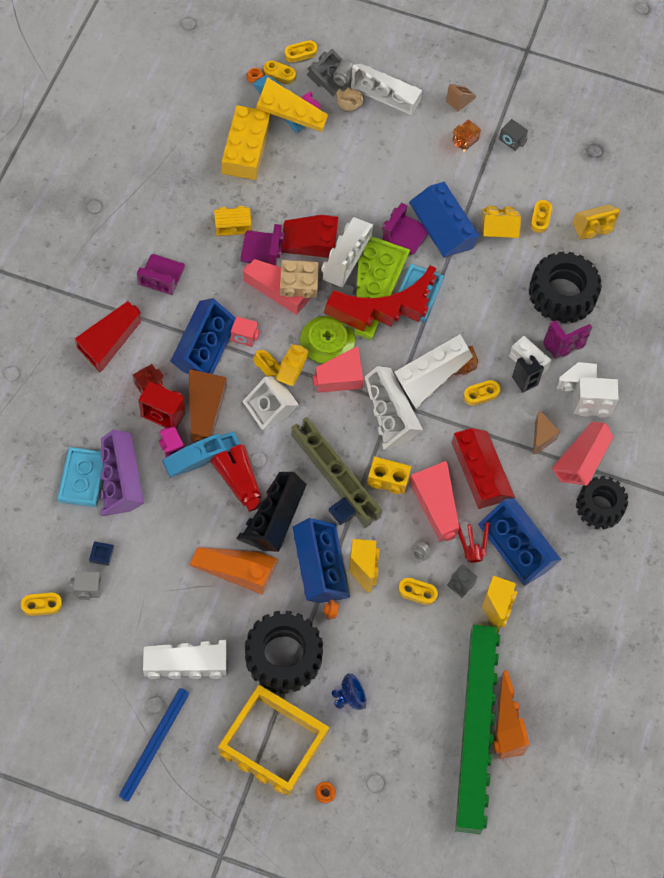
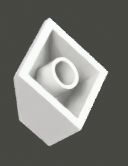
[242,376,299,430]

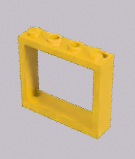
[218,685,330,796]

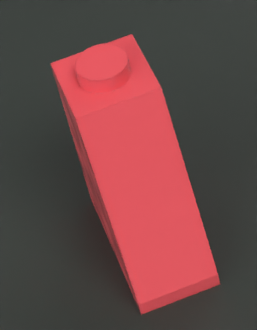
[312,347,363,393]

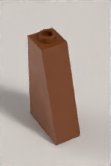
[189,369,227,443]

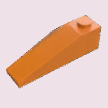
[189,547,278,595]
[492,670,530,759]

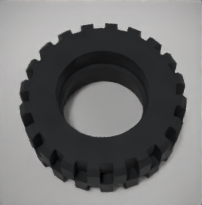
[529,252,602,323]
[245,611,323,693]

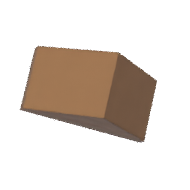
[446,84,476,112]
[533,412,560,454]

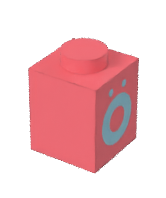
[231,316,260,347]

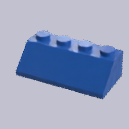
[409,181,480,258]
[170,298,236,374]
[478,498,561,586]
[292,518,350,603]

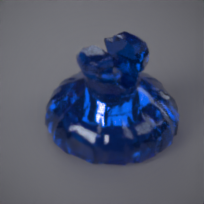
[332,673,367,710]

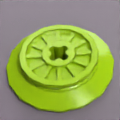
[300,316,355,364]

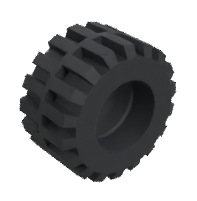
[576,476,629,530]

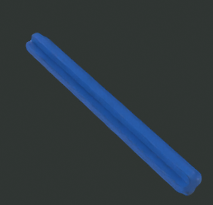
[119,688,189,802]

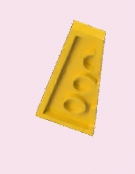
[256,77,328,132]

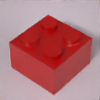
[138,381,185,429]

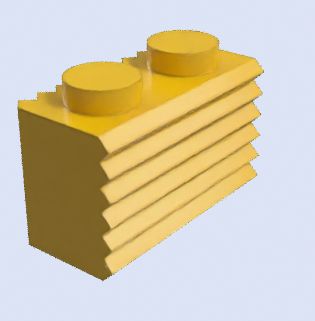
[214,206,252,236]
[276,344,309,386]

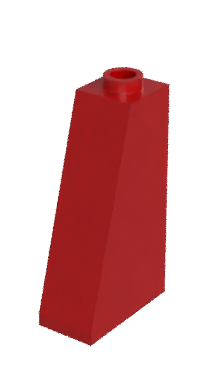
[74,301,141,373]

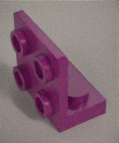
[137,254,185,295]

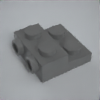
[307,49,352,96]

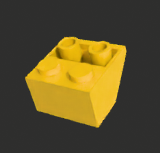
[572,204,620,240]
[481,205,521,238]
[349,539,380,592]
[482,575,518,633]

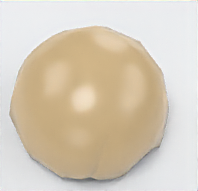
[336,87,363,111]

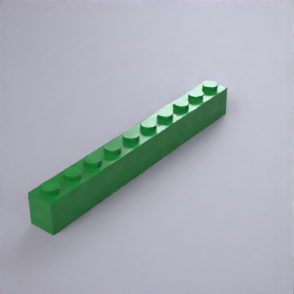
[455,624,500,835]

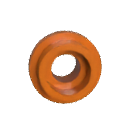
[246,68,264,84]
[323,599,339,620]
[315,782,336,804]

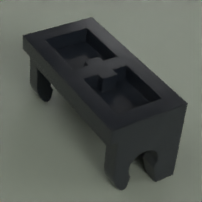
[512,355,544,393]

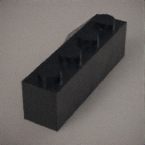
[236,472,307,552]

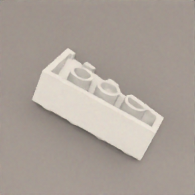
[351,63,422,115]
[321,217,373,288]
[395,334,473,409]
[365,366,423,450]
[143,640,227,679]

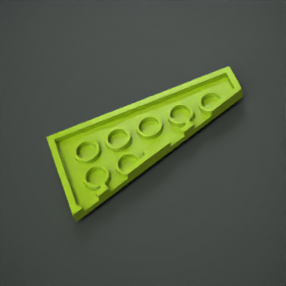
[354,236,410,341]

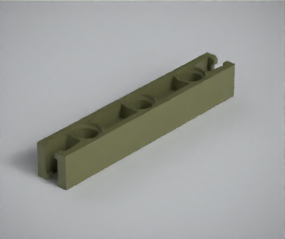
[291,417,382,528]

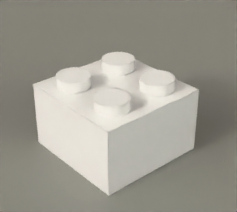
[573,377,619,418]

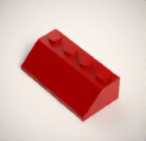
[452,428,515,509]

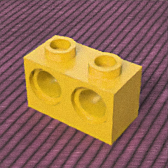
[367,456,411,494]

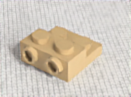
[280,260,318,298]

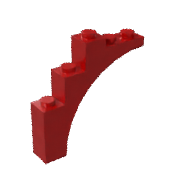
[324,265,437,332]

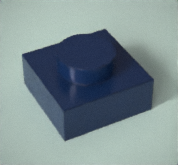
[328,498,356,525]
[89,541,114,566]

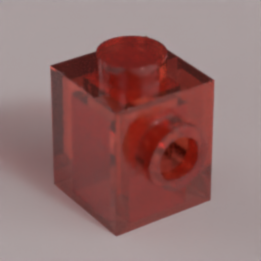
[133,364,164,394]

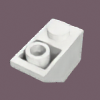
[556,362,597,392]

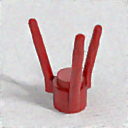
[458,522,489,563]

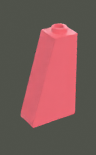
[243,259,319,315]
[552,422,614,486]
[409,461,459,542]

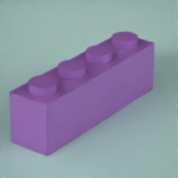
[101,429,144,516]

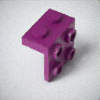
[382,202,428,255]
[241,224,285,266]
[543,321,592,359]

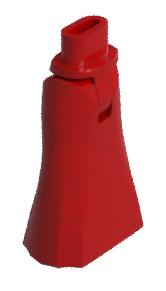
[210,444,261,512]

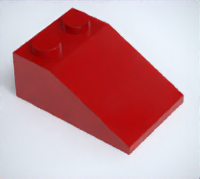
[281,215,339,258]

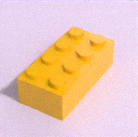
[221,105,271,180]

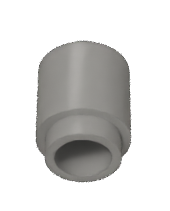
[333,59,354,86]

